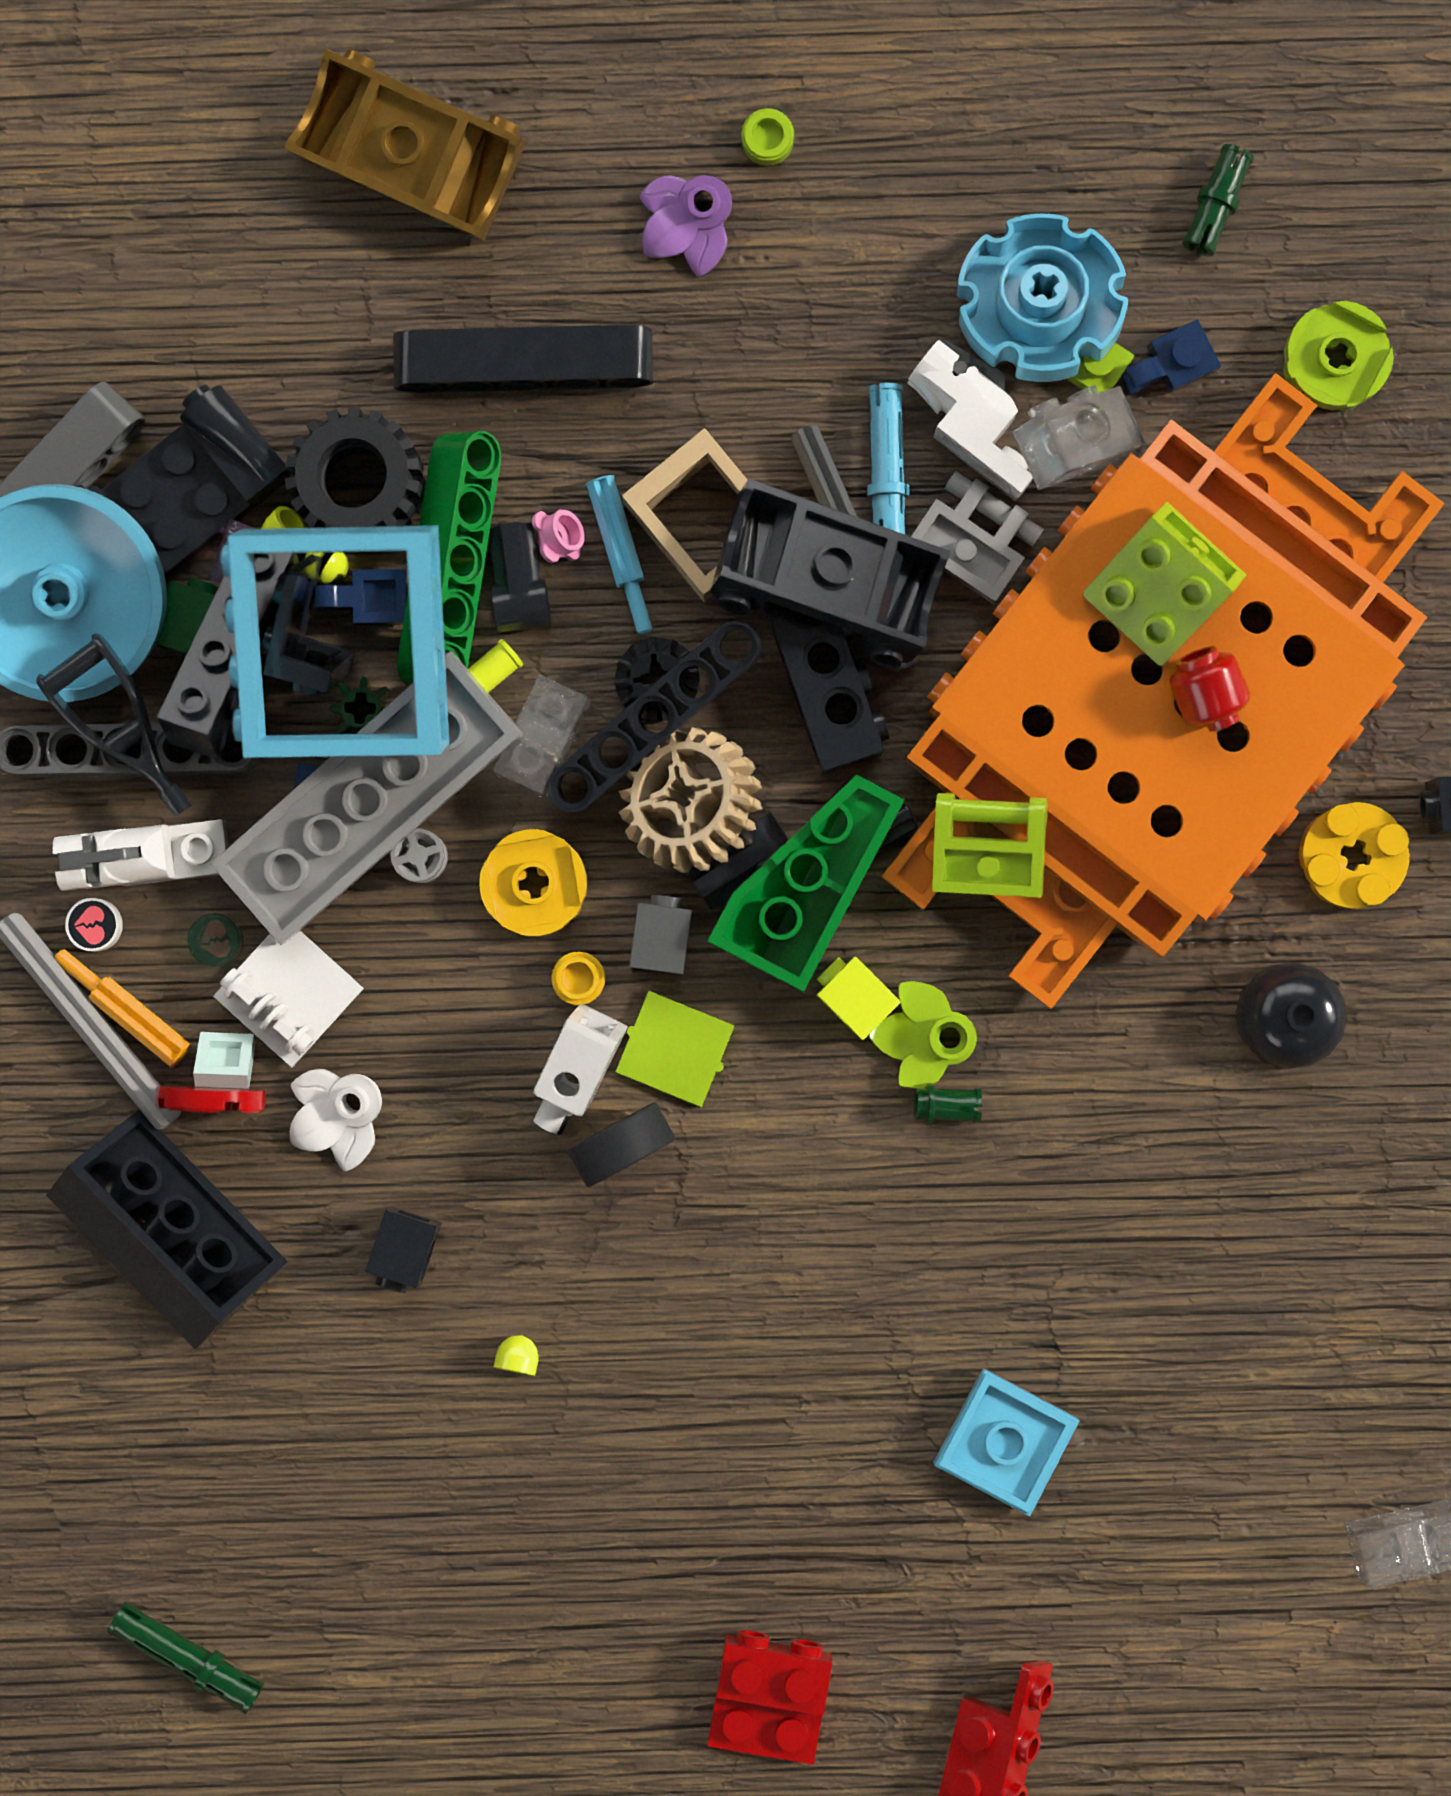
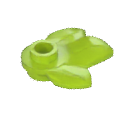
[869,981,977,1088]

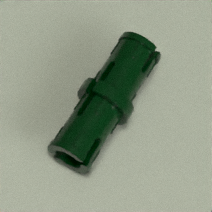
[1182,144,1254,256]

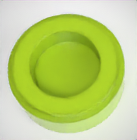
[741,108,794,166]

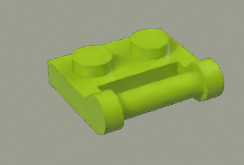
[932,793,1047,898]

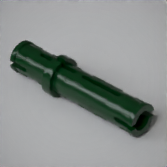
[107,1601,265,1715]

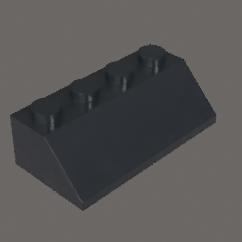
[46,1109,288,1350]

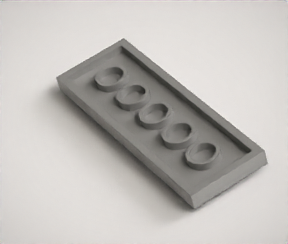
[210,652,523,945]

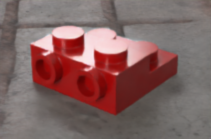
[707,1630,833,1765]

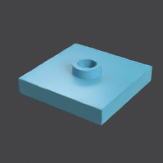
[933,1368,1080,1516]

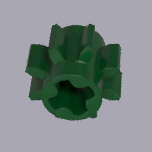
[329,676,391,735]

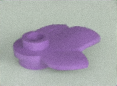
[639,175,732,277]

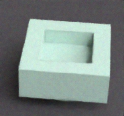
[193,1032,255,1089]

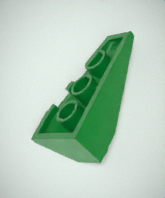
[708,775,904,993]

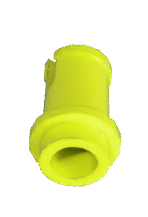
[468,639,524,693]

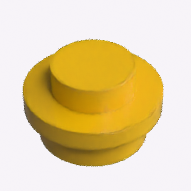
[552,952,605,1005]

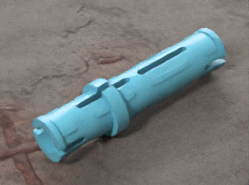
[867,383,909,534]

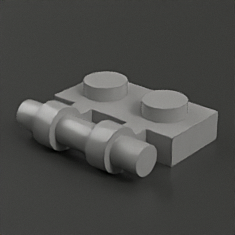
[911,471,1044,605]

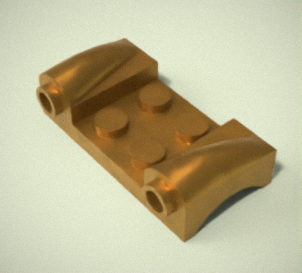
[284,48,526,241]

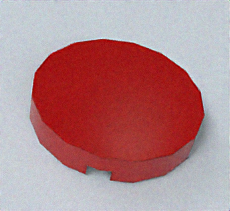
[155,1086,266,1113]

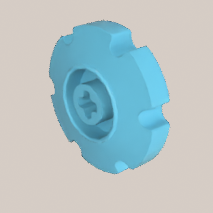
[957,214,1128,382]

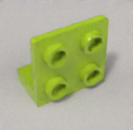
[1083,502,1247,665]

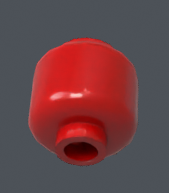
[1169,646,1250,732]

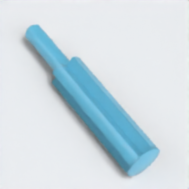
[585,475,653,635]

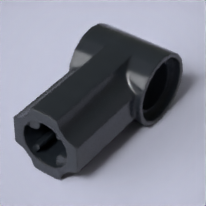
[489,522,551,633]
[687,812,789,910]

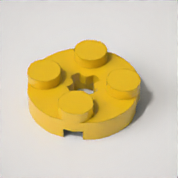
[1299,802,1410,909]
[479,829,587,937]

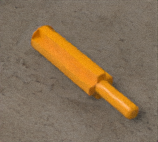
[54,950,192,1068]

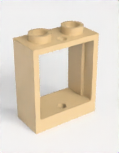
[622,428,747,602]

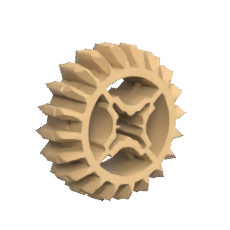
[618,727,763,873]

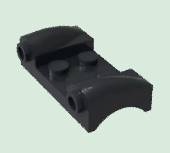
[76,385,290,580]
[710,478,950,668]

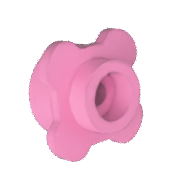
[532,510,585,563]

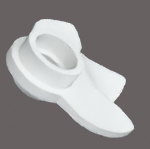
[290,1069,382,1171]

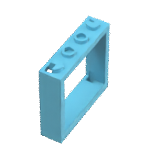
[221,526,449,757]

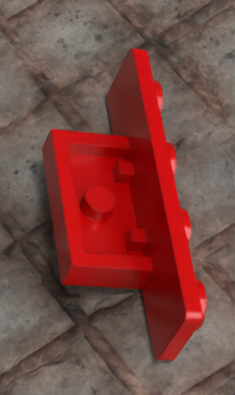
[938,1660,1054,1796]

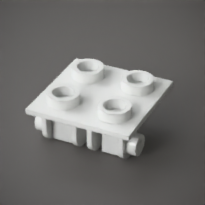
[213,931,364,1067]

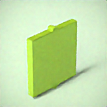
[616,991,735,1107]

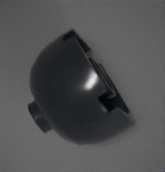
[1236,962,1347,1069]

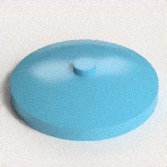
[0,484,167,702]

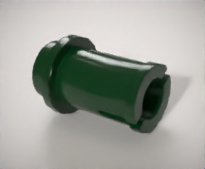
[914,1083,983,1126]

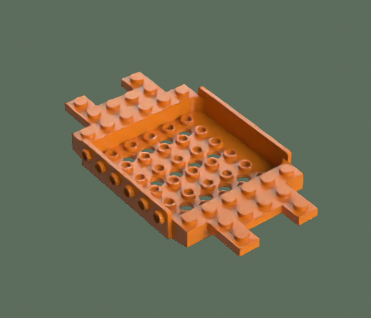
[881,373,1445,1009]

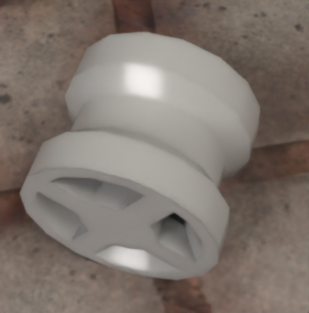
[390,828,448,883]

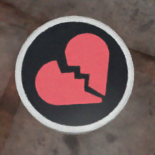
[65,898,123,952]

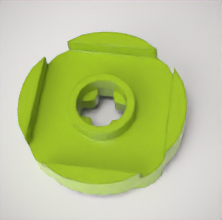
[1283,301,1394,411]

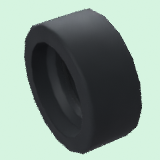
[568,1102,676,1187]

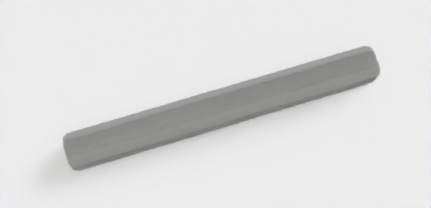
[0,913,181,1130]

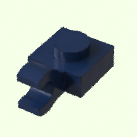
[1121,319,1221,395]
[315,569,407,625]

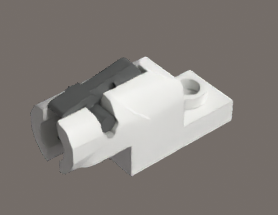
[907,340,1034,502]
[52,819,229,891]

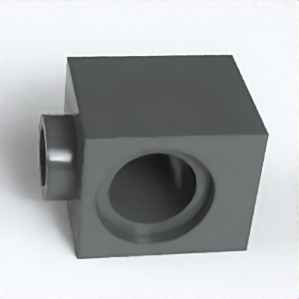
[629,895,692,975]

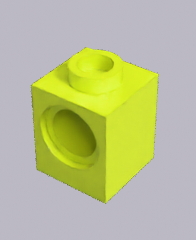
[816,956,901,1040]

